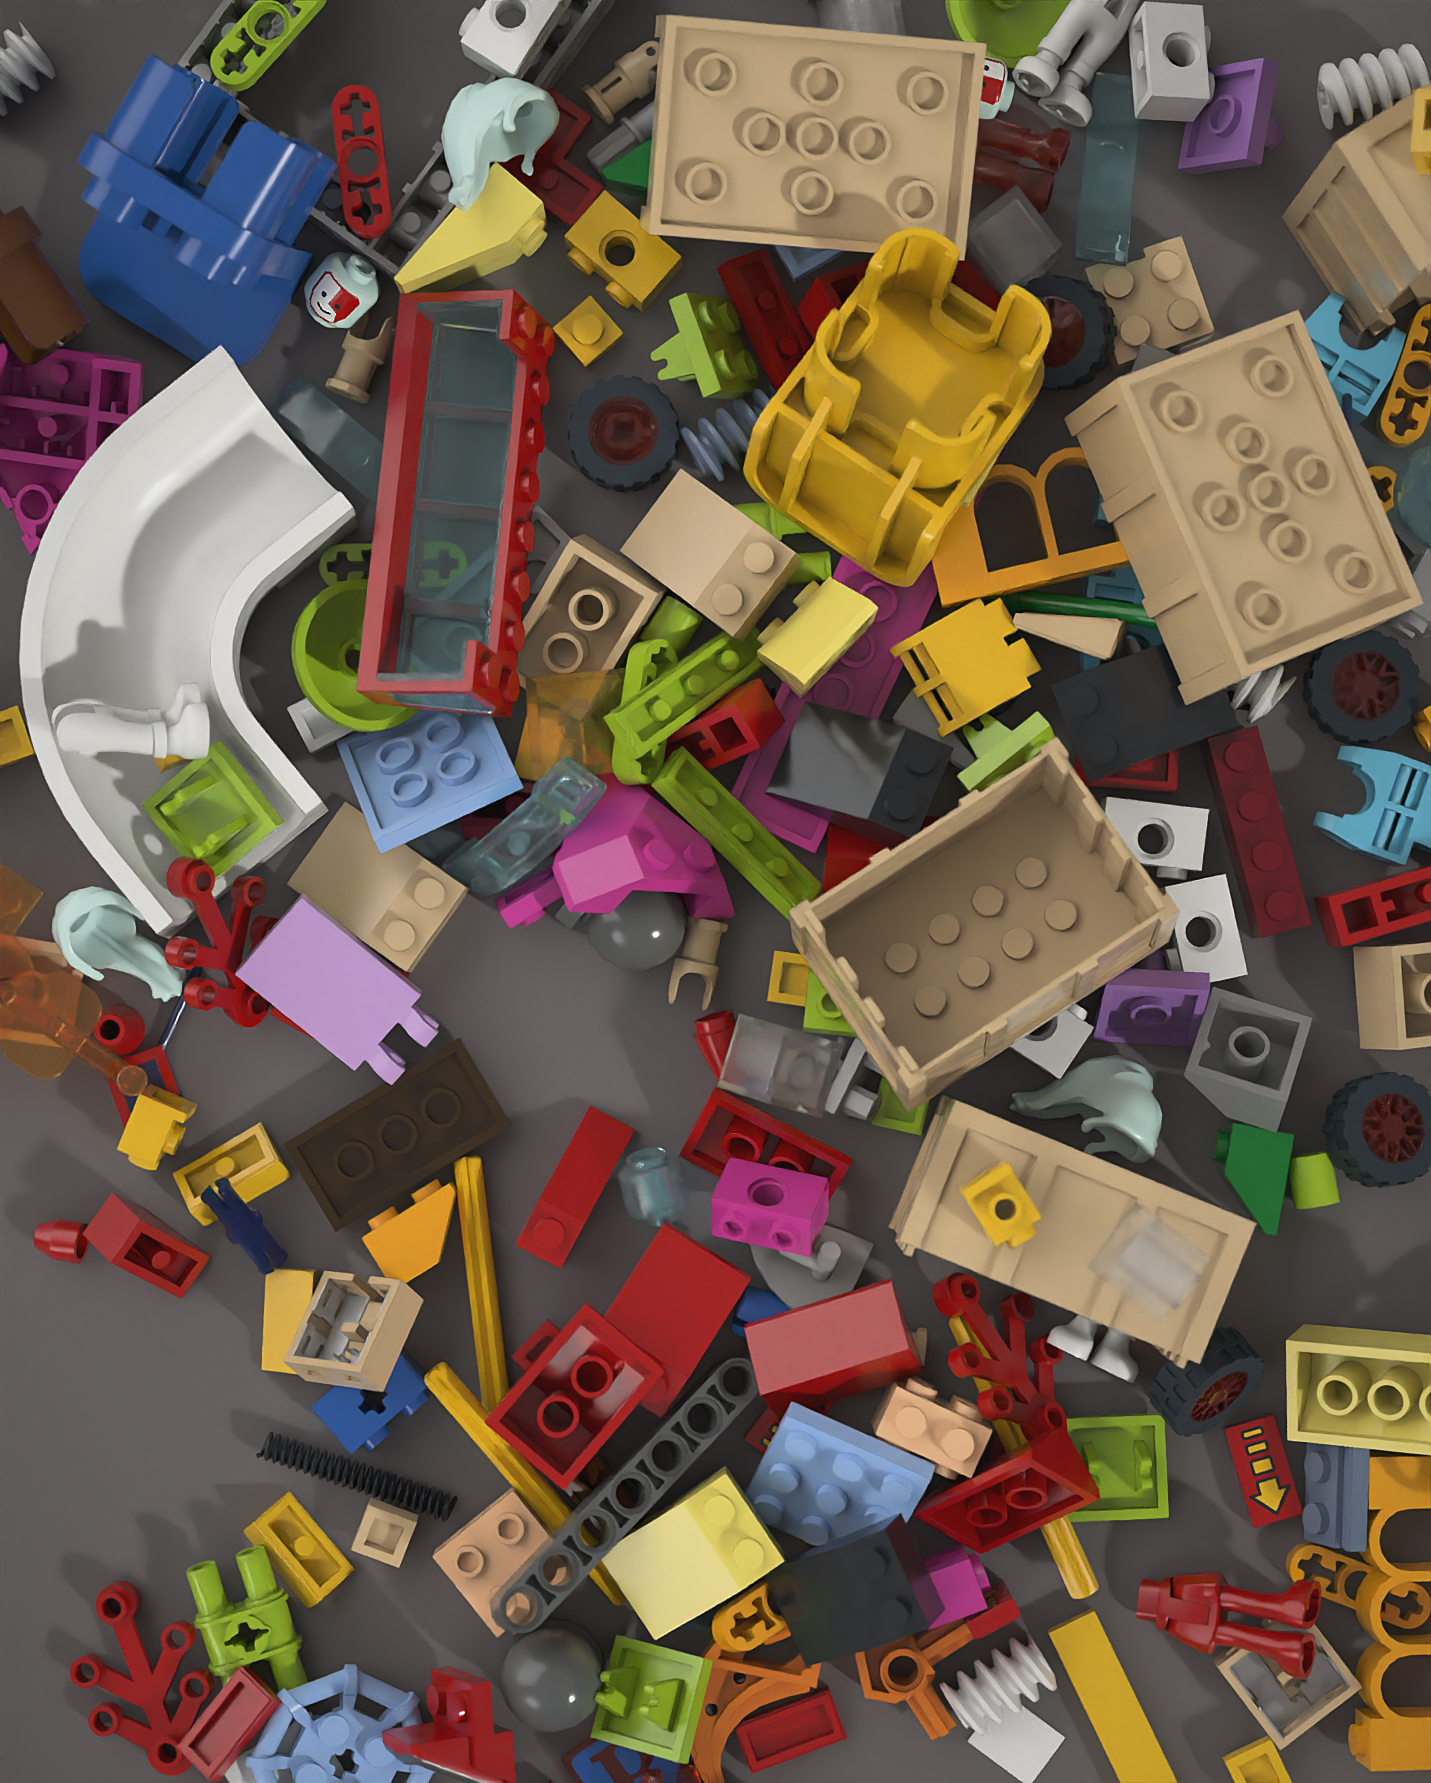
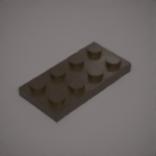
[283,1038,512,1232]

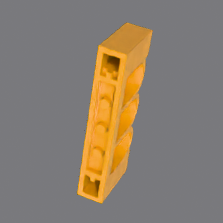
[931,447,1132,610]
[1348,1450,1431,1771]

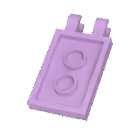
[235,893,439,1085]

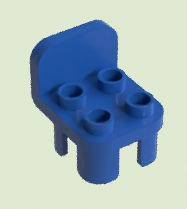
[76,53,339,368]

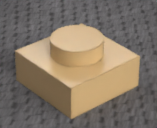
[351,1498,419,1568]

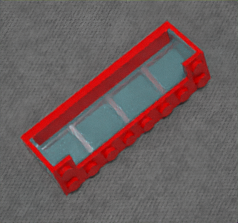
[356,289,555,718]

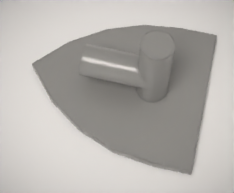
[748,1225,874,1309]

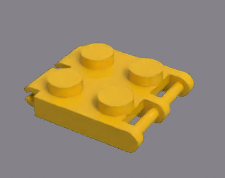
[890,597,1041,739]

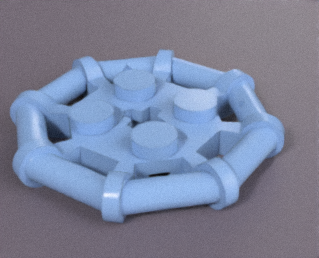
[246,1664,436,1783]

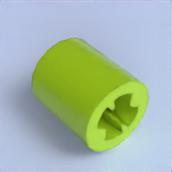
[638,595,704,659]
[1288,1151,1340,1209]

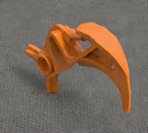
[691,1613,974,1783]

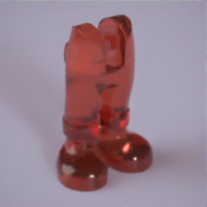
[972,118,1072,221]

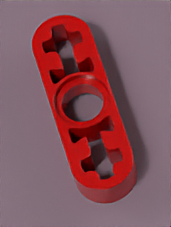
[332,85,392,239]

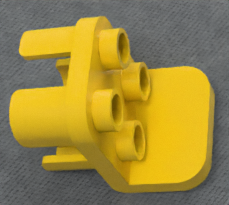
[743,227,1051,587]

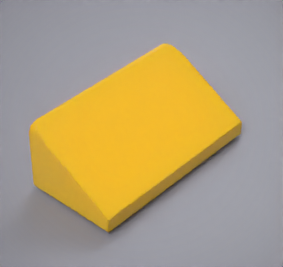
[172,1122,291,1226]
[261,1267,318,1374]
[243,1491,355,1608]

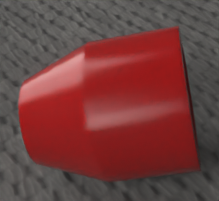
[34,1219,89,1264]

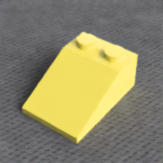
[394,161,548,294]
[757,577,878,698]
[601,1465,785,1640]

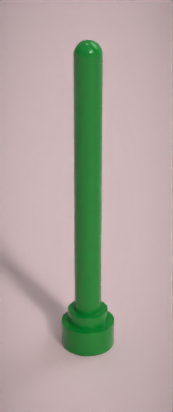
[987,590,1158,628]

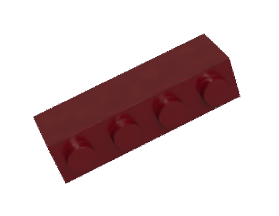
[1199,725,1312,939]

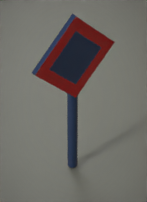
[102,966,204,1127]

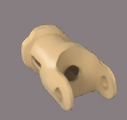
[580,41,659,126]
[325,312,397,404]
[668,915,728,1011]

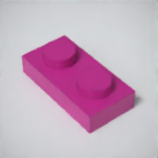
[494,863,563,929]

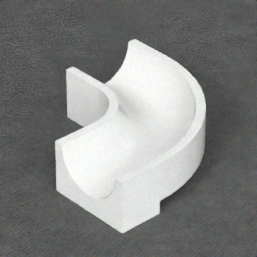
[19,345,358,939]

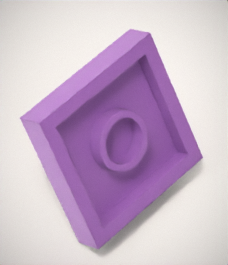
[1178,58,1284,175]
[1093,949,1210,1047]

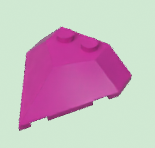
[0,340,145,555]
[552,743,736,920]

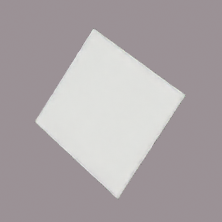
[968,1704,1065,1783]

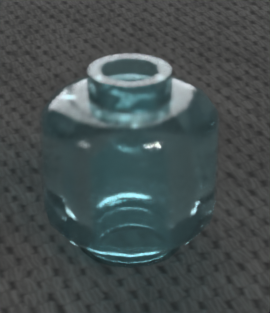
[618,1147,690,1227]

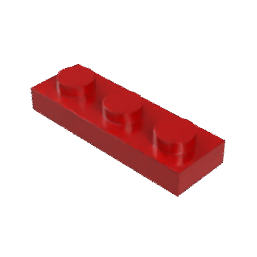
[717,248,812,393]

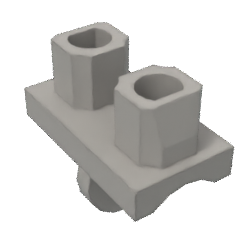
[812,1036,883,1122]

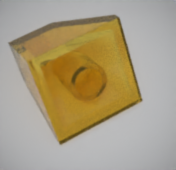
[525,668,638,781]

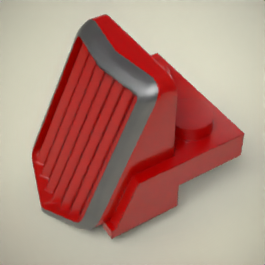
[382,1666,516,1783]

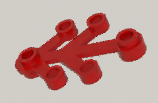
[165,857,279,1028]
[933,1272,1067,1441]
[70,1580,215,1776]

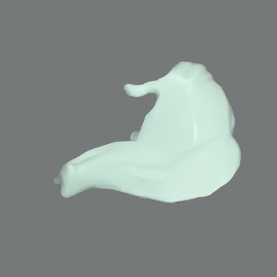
[441,77,560,211]
[52,886,187,1002]
[1010,1055,1162,1163]

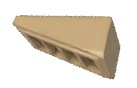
[1012,612,1129,662]

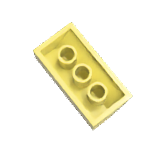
[1286,1324,1431,1455]

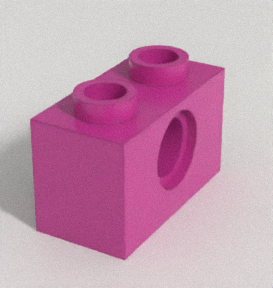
[711,1157,829,1257]
[922,1543,992,1630]

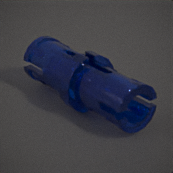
[200,1177,288,1275]

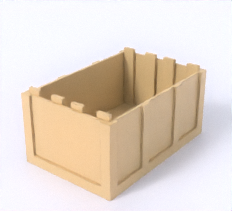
[640,15,986,260]
[1282,82,1431,337]
[1064,310,1424,705]
[788,737,1180,1113]
[888,1095,1256,1368]

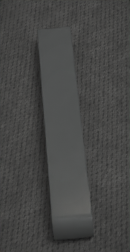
[490,1357,759,1633]

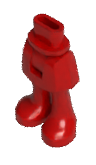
[1136,1571,1322,1680]

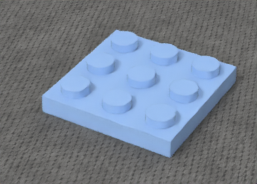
[336,695,523,854]
[744,1401,935,1547]

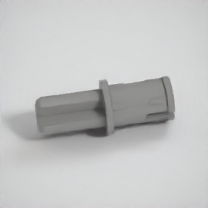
[586,100,655,176]

